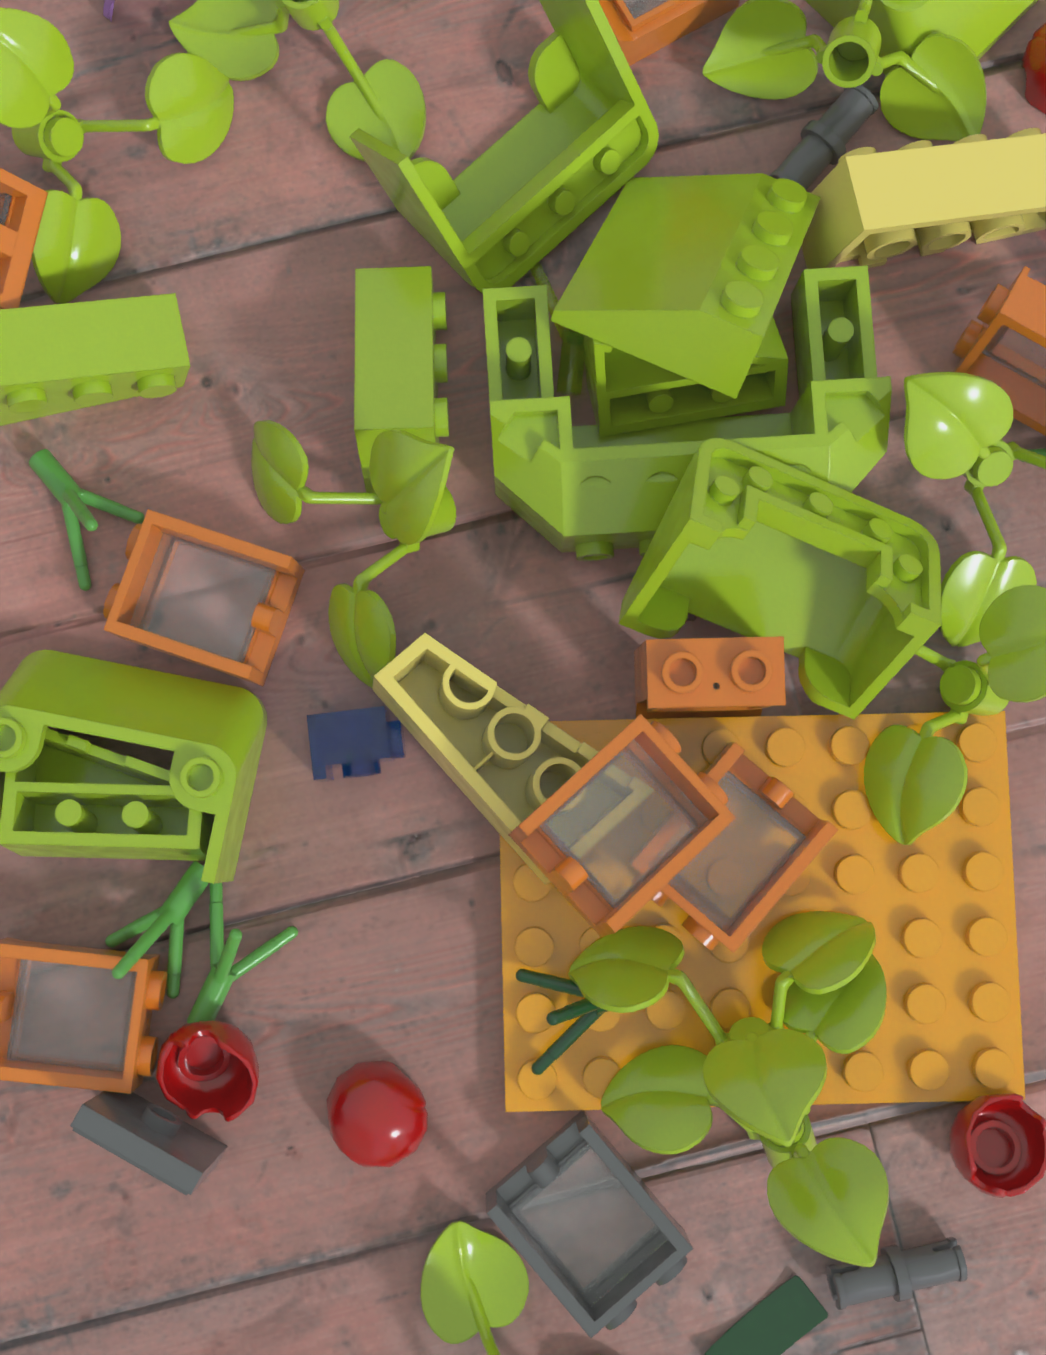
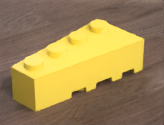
[801,128,1046,269]
[372,633,654,885]

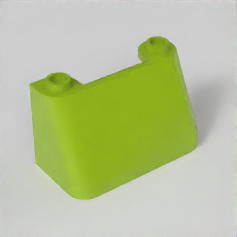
[618,438,942,719]

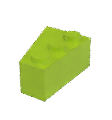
[354,266,449,493]
[0,293,191,426]
[583,316,789,437]
[0,728,215,861]

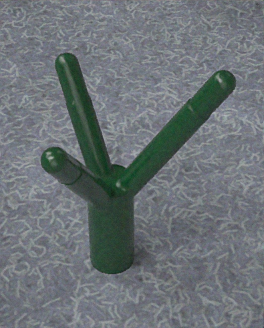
[516,969,608,1075]

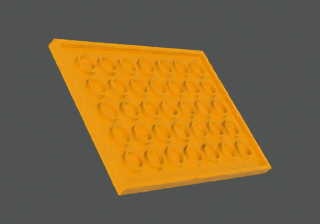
[500,711,1025,1112]

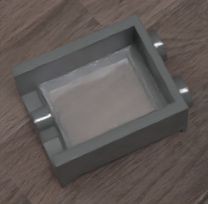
[486,1110,693,1338]

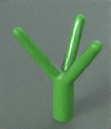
[29,449,145,591]
[105,861,209,999]
[187,883,298,1023]

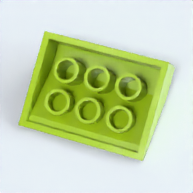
[550,173,821,399]

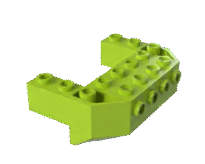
[482,265,892,561]

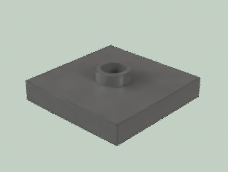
[70,1091,228,1196]

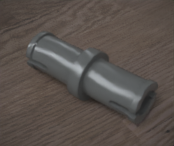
[769,85,879,190]
[826,1237,968,1310]

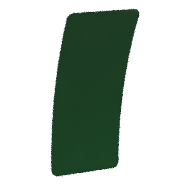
[704,1276,828,1355]

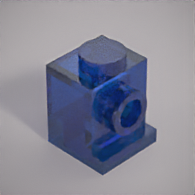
[307,706,406,782]

